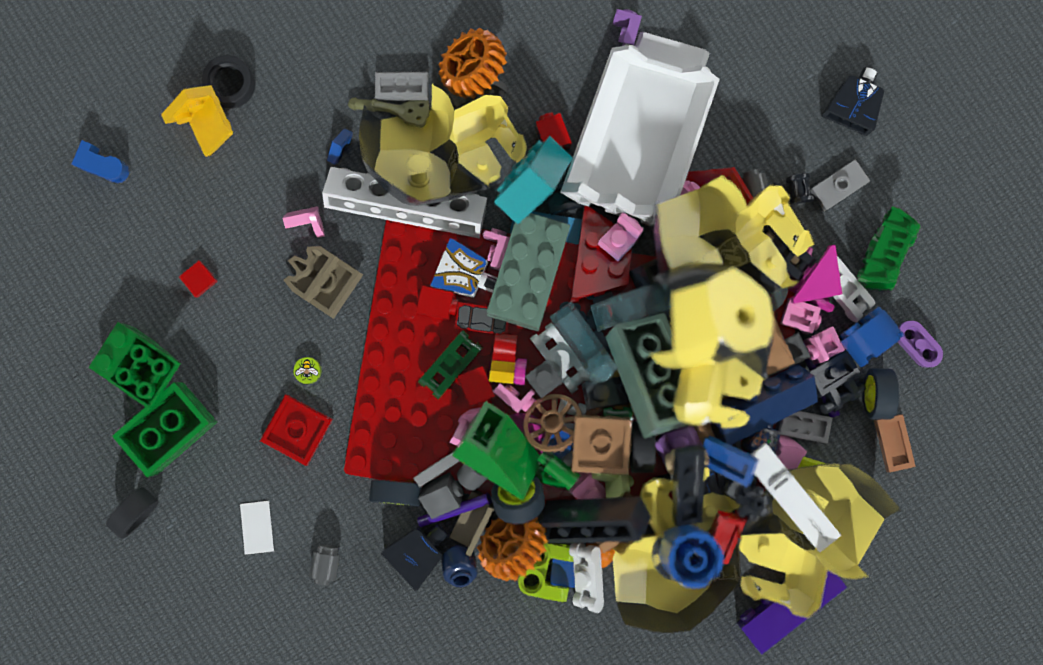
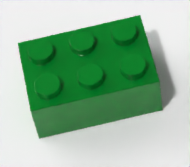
[112,382,218,477]

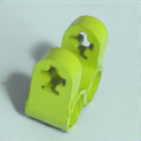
[518,543,573,602]

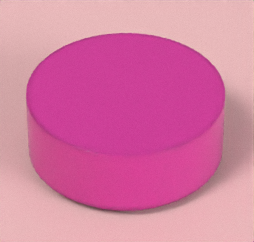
[514,358,527,386]

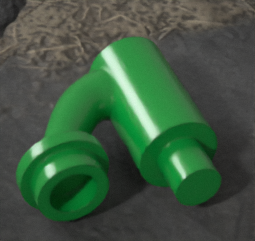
[535,452,581,490]

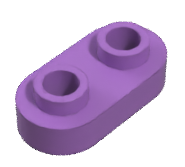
[898,321,943,368]

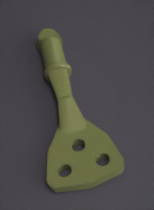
[348,98,430,128]

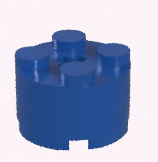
[839,307,905,368]
[659,524,723,588]

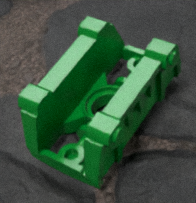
[857,206,921,291]

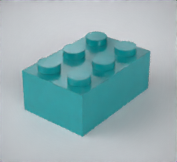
[494,136,573,224]

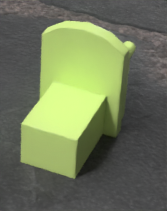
[592,472,634,498]

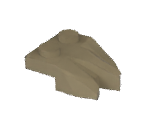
[284,246,363,319]

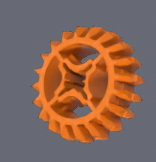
[438,28,507,99]
[477,517,548,581]

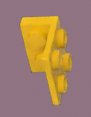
[161,85,233,157]

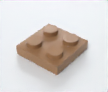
[572,415,632,475]

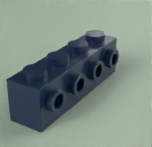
[710,364,818,445]

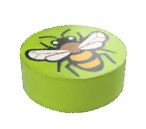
[294,357,322,384]

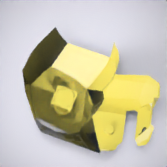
[359,84,527,206]
[654,176,814,295]
[649,263,773,428]
[739,464,901,618]
[612,467,741,633]

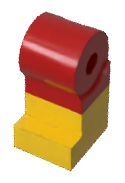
[489,333,517,384]

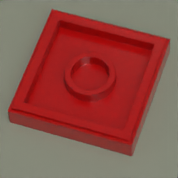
[260,394,333,466]

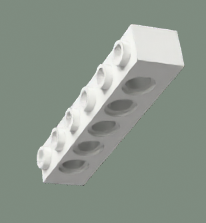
[322,167,487,238]

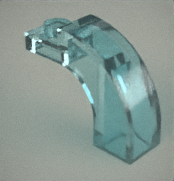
[590,282,673,331]
[550,302,617,385]

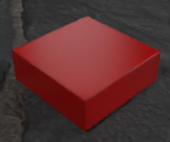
[179,260,218,298]

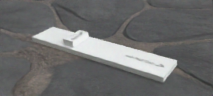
[751,443,841,552]

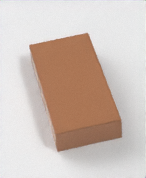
[874,414,916,472]

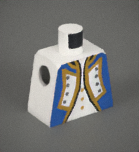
[431,238,497,298]

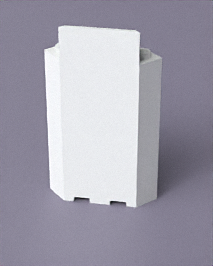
[561,32,719,226]

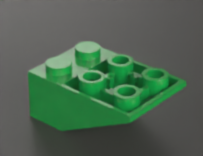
[89,322,181,410]
[452,401,541,500]

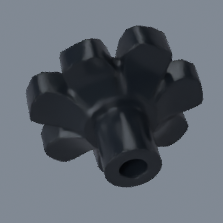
[735,486,771,521]

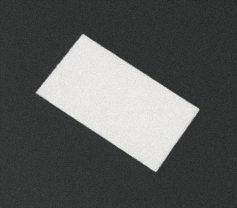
[240,501,274,554]

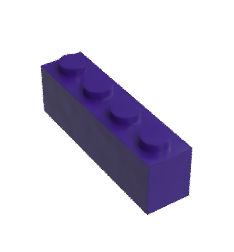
[737,570,847,655]

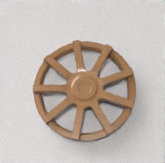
[523,394,582,452]

